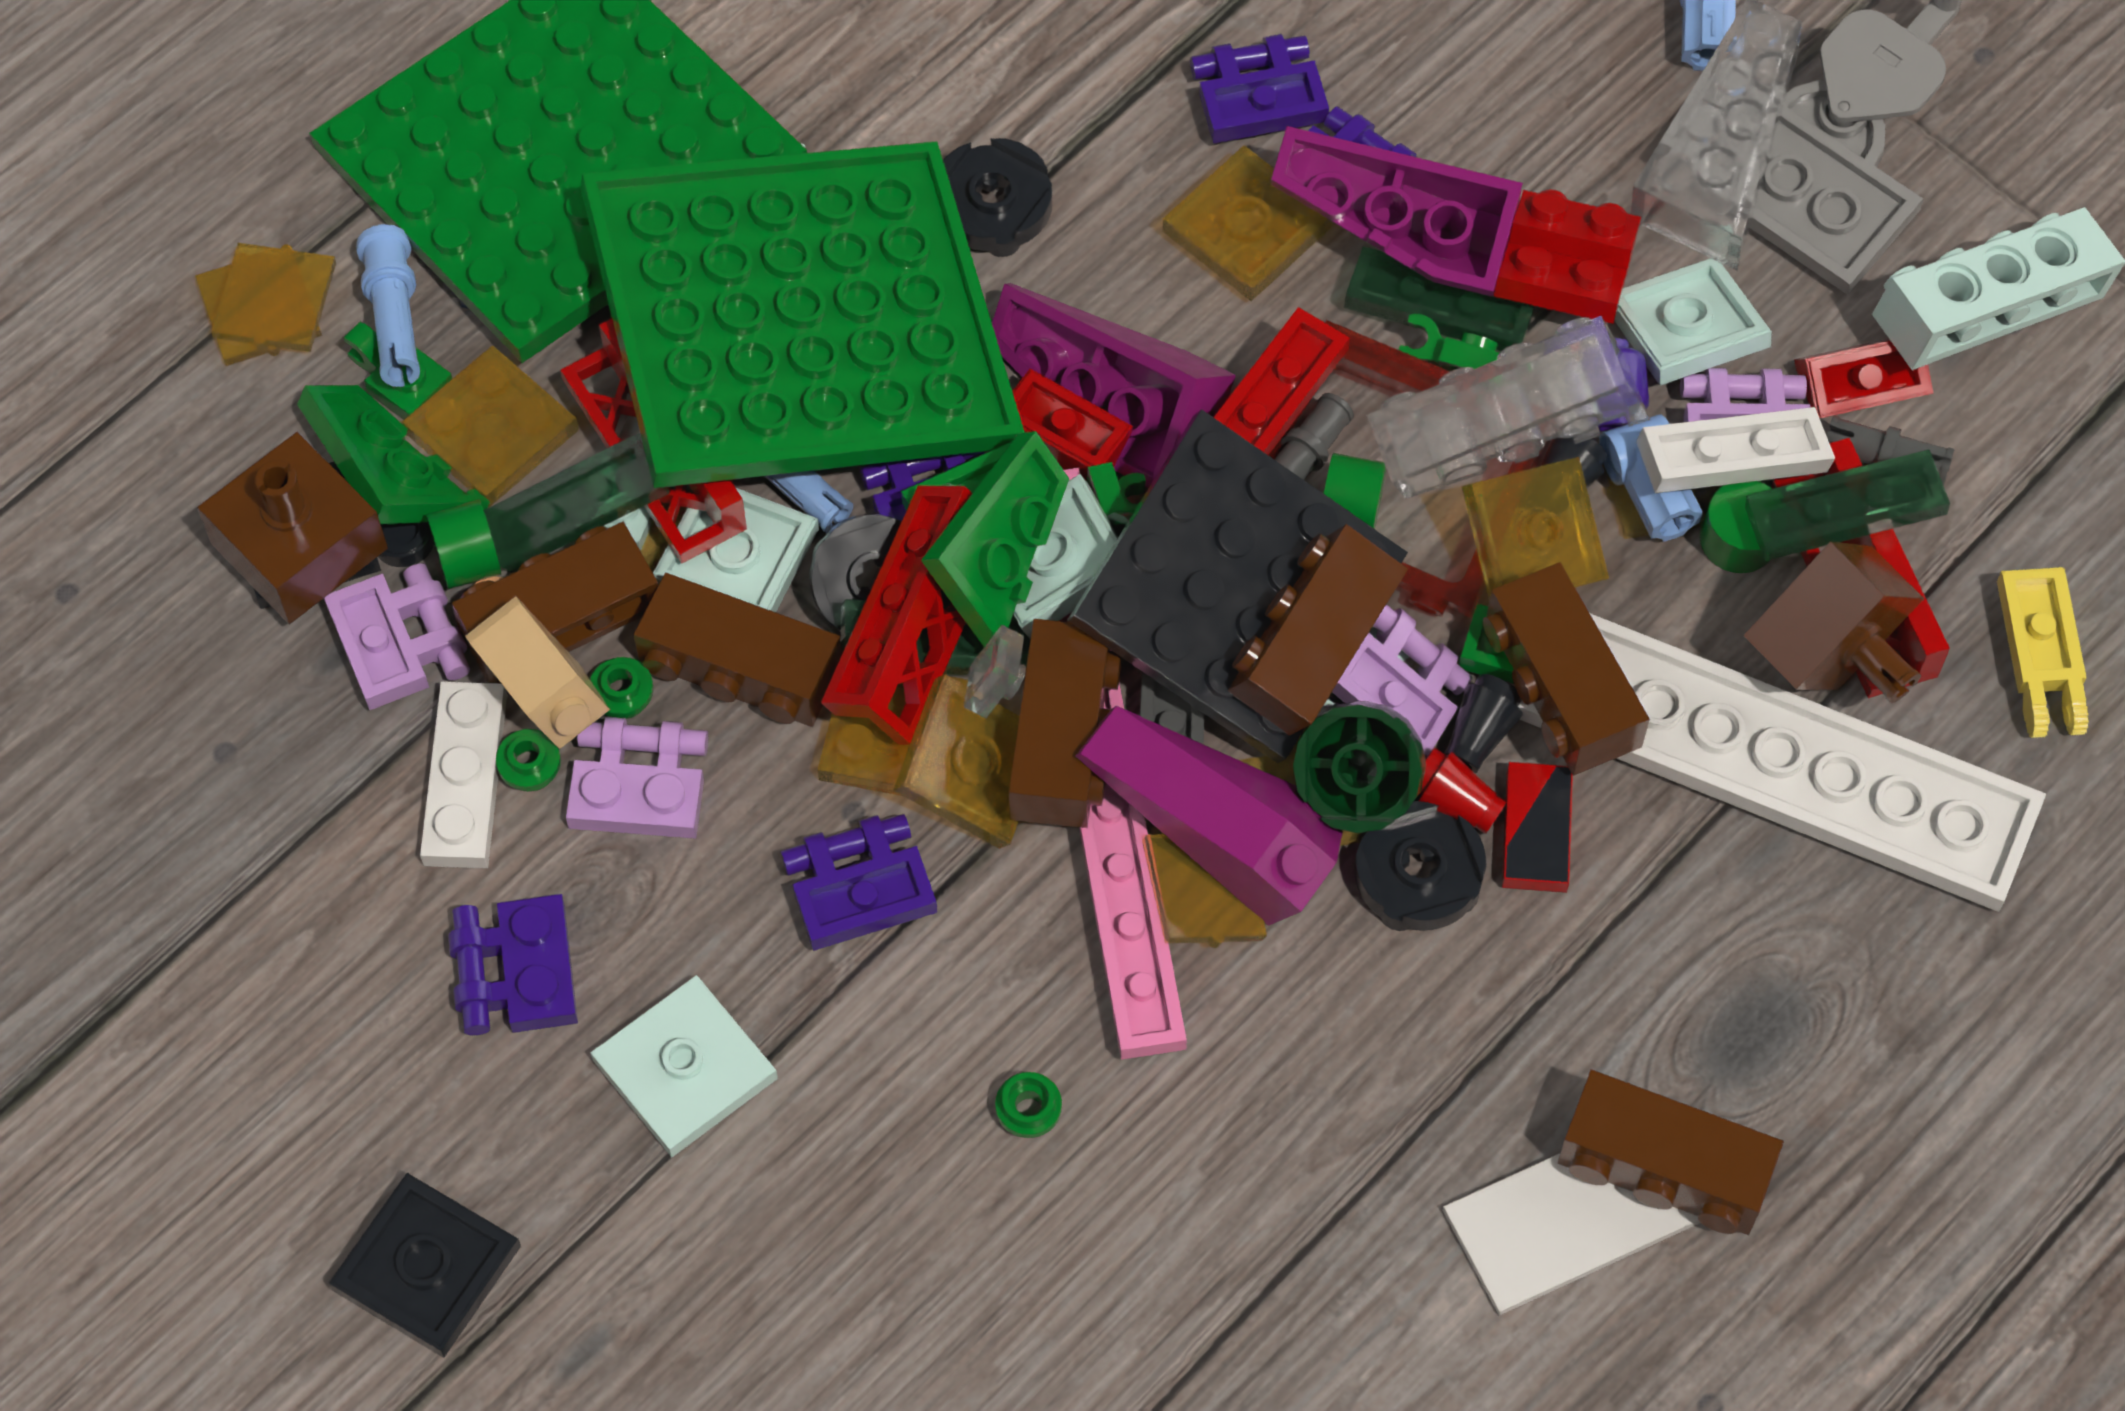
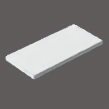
[1442,1154,1700,1316]

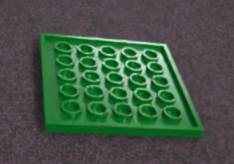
[309,0,807,364]
[581,141,1025,488]

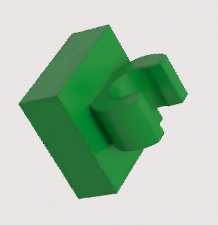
[1086,462,1146,516]

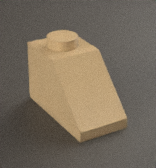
[465,596,610,749]

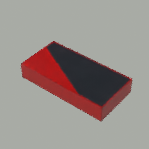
[1502,762,1573,893]

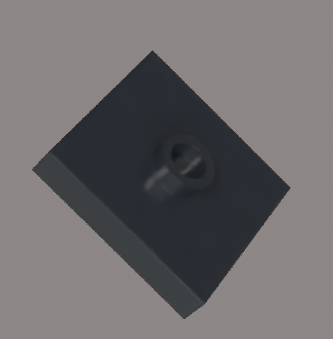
[329,1173,521,1358]

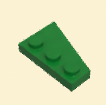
[297,385,490,525]
[921,431,1069,655]

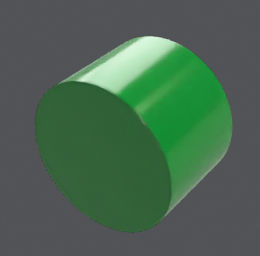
[1324,453,1387,529]
[1700,481,1787,573]
[426,499,501,590]

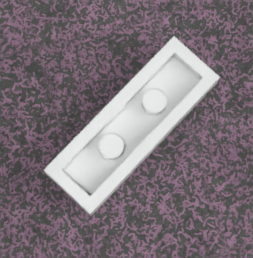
[1636,407,1835,493]
[420,682,507,868]

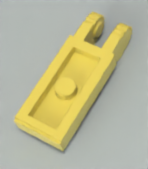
[1997,567,2089,738]

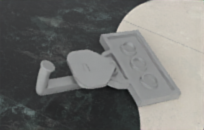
[1655,0,1962,295]

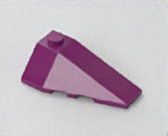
[1271,126,1523,297]
[992,283,1236,488]
[1076,706,1343,926]

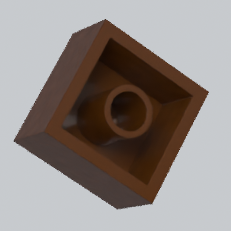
[197,432,388,625]
[1743,542,1924,704]

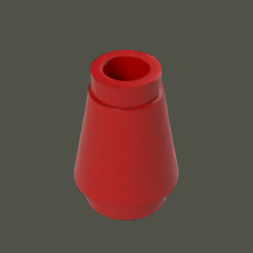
[1417,747,1507,834]

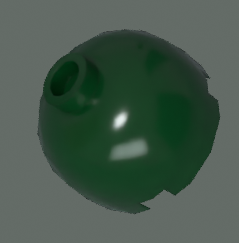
[1293,701,1426,833]

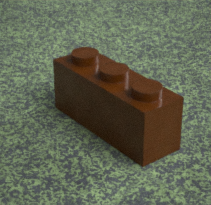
[452,521,658,684]
[1228,524,1408,735]
[1483,562,1650,776]
[634,572,842,727]
[1009,619,1122,828]
[1557,1069,1784,1235]

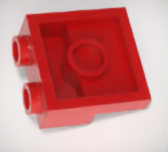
[1494,189,1641,324]

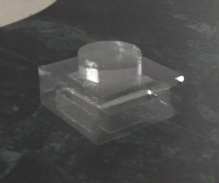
[964,625,1026,718]

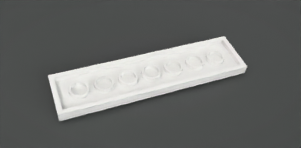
[1518,613,2046,912]

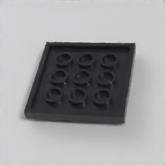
[1067,409,1408,763]

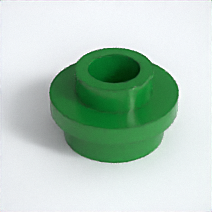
[590,657,654,719]
[496,729,561,792]
[995,1072,1062,1138]

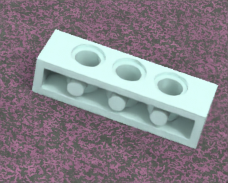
[1872,207,2125,370]

